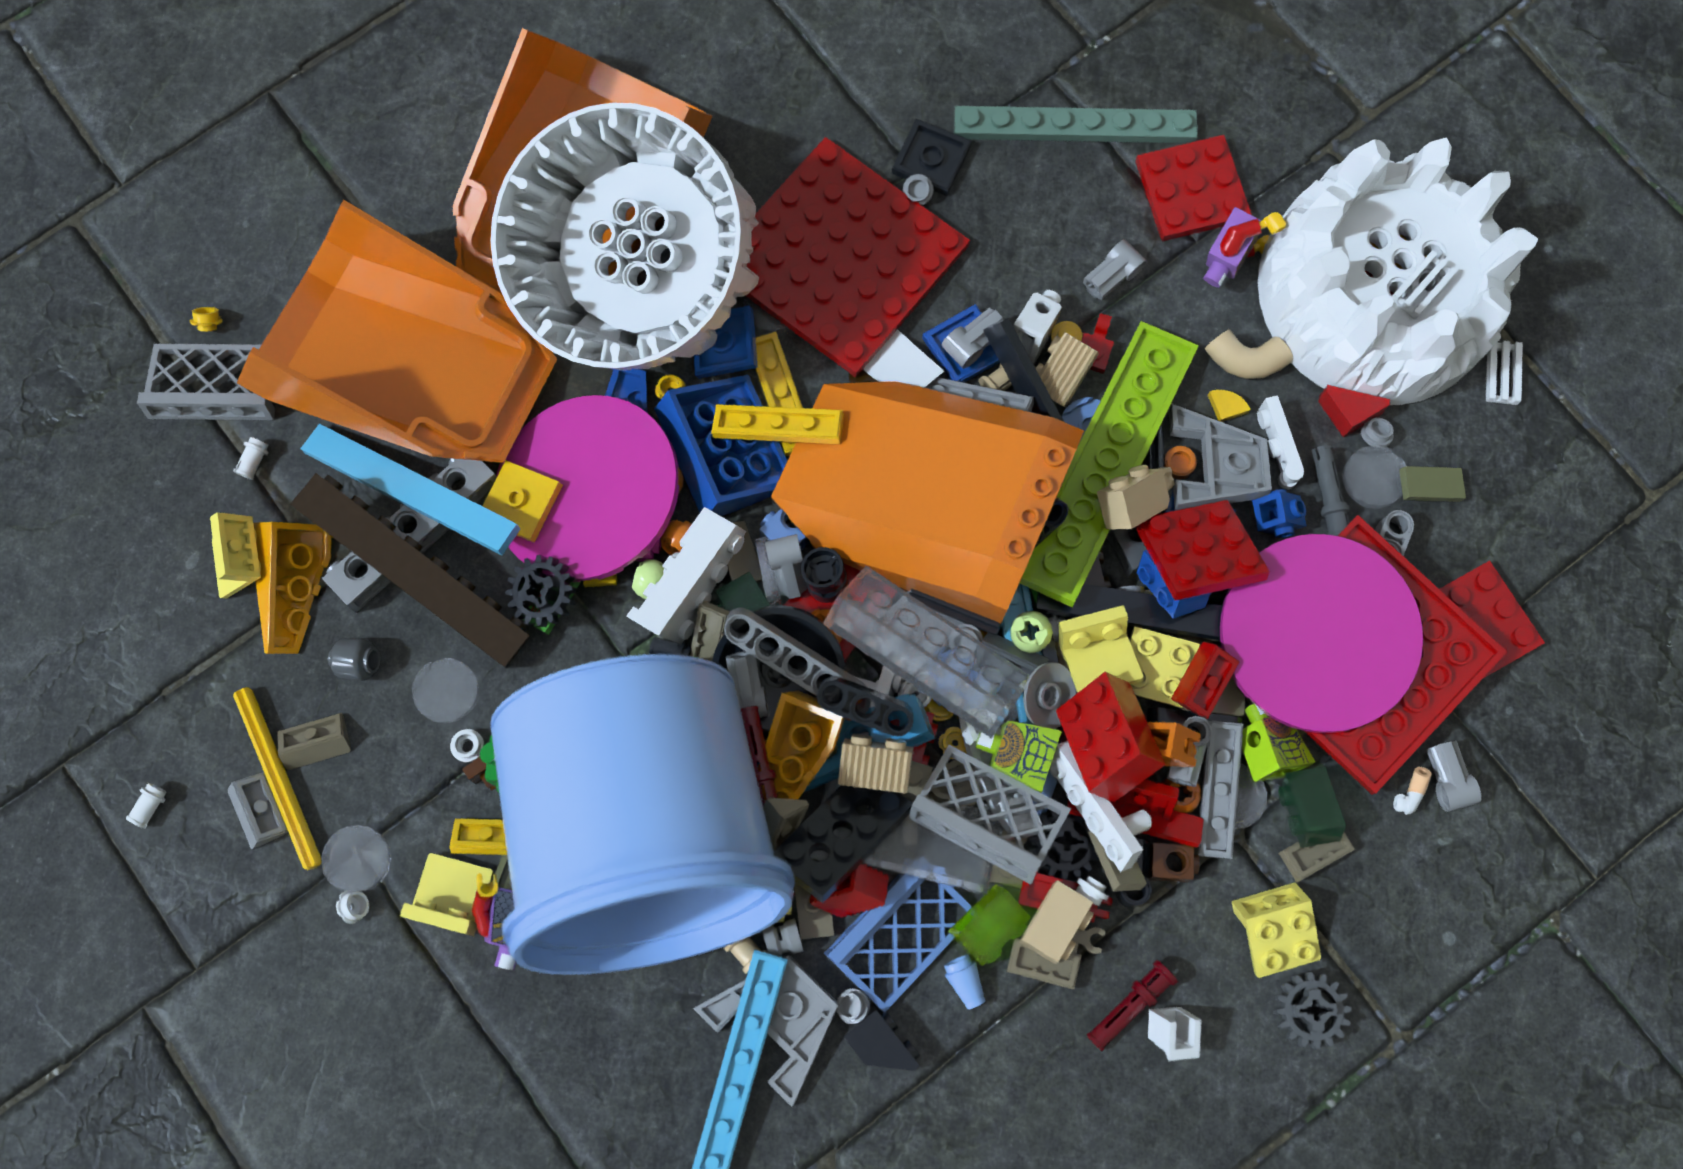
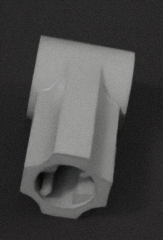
[1083,239,1147,300]
[941,307,1003,369]
[765,534,807,599]
[726,651,769,718]
[1166,716,1212,787]
[1426,741,1482,812]

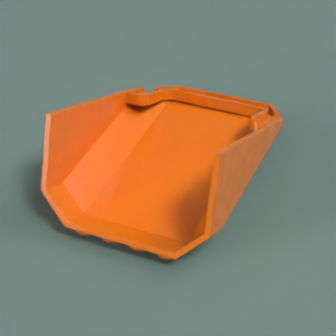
[453,28,712,294]
[237,200,557,463]
[771,381,1084,624]

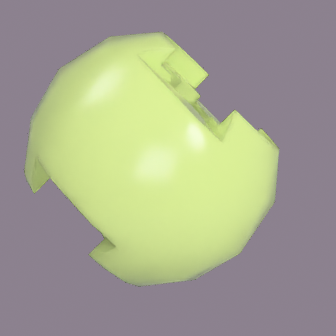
[632,559,664,599]
[1010,611,1053,653]

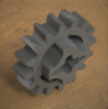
[1273,972,1352,1049]

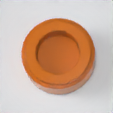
[1164,446,1197,479]

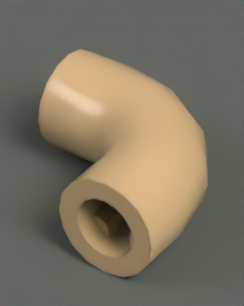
[1205,329,1293,379]

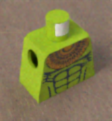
[1242,704,1315,782]
[975,721,1062,793]

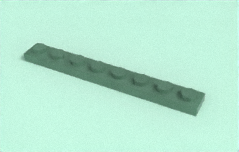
[954,106,1197,143]

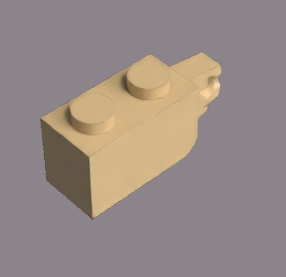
[1097,465,1175,529]

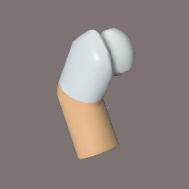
[1393,767,1432,815]

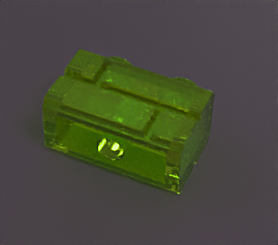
[948,884,1030,966]

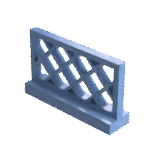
[824,855,978,1012]

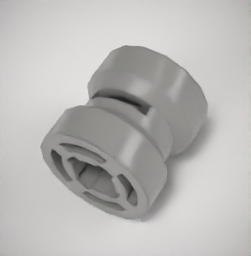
[762,918,804,957]

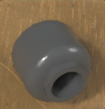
[328,638,381,681]

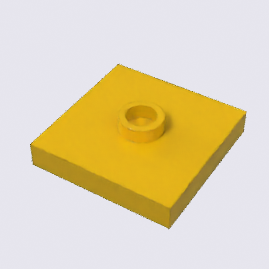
[483,460,563,543]

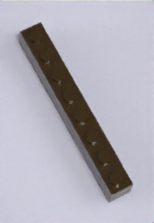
[290,473,530,668]

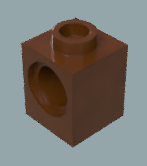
[1149,843,1199,883]

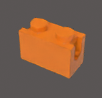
[1147,722,1201,767]

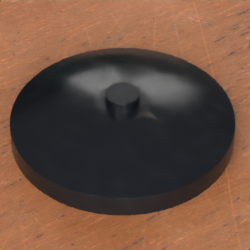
[712,605,845,738]

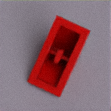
[1318,385,1390,438]

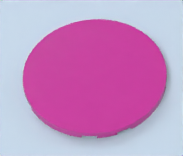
[496,395,679,582]
[1220,534,1423,733]

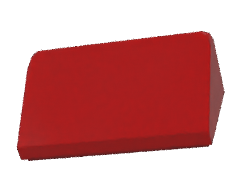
[1171,642,1240,720]

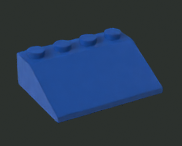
[654,375,787,516]

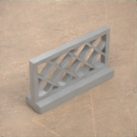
[137,344,275,420]
[909,745,1071,884]

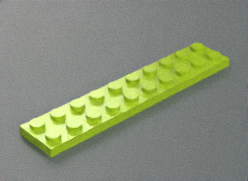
[1020,321,1199,608]

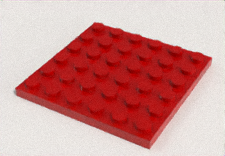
[745,137,970,378]
[1305,515,1507,795]

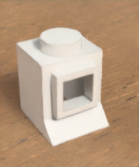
[1148,1007,1201,1061]

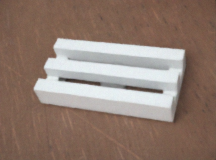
[1391,250,1458,319]
[1486,341,1523,405]

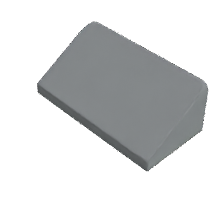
[228,772,288,849]

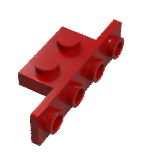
[1067,779,1204,848]

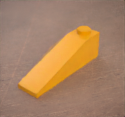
[253,522,331,654]
[758,690,845,801]

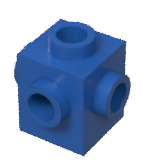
[1252,489,1306,538]

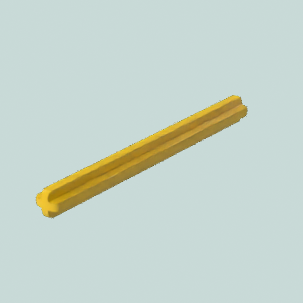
[233,687,322,870]

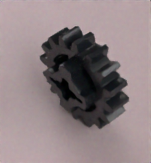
[505,555,578,628]
[1027,805,1099,880]

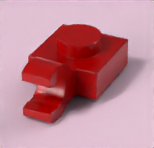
[1081,313,1114,374]

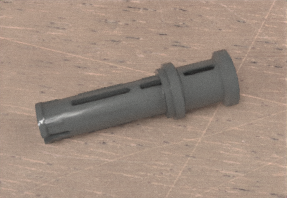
[1311,445,1350,536]

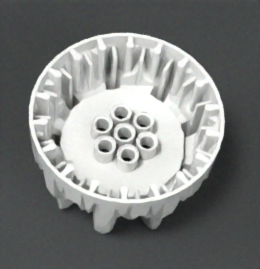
[491,103,759,371]
[1258,137,1538,405]

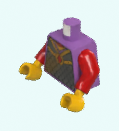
[1203,207,1286,287]
[472,873,516,970]

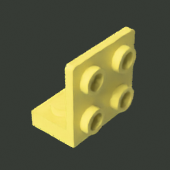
[210,512,261,599]
[1058,605,1143,693]
[1129,626,1200,708]
[400,853,494,936]
[1232,883,1321,978]

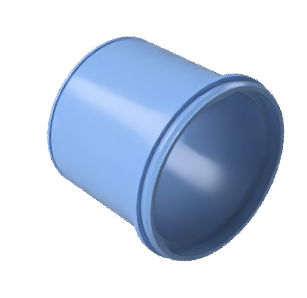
[491,654,795,975]

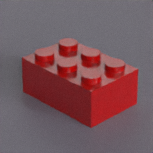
[1056,672,1166,802]

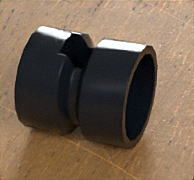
[801,547,849,603]

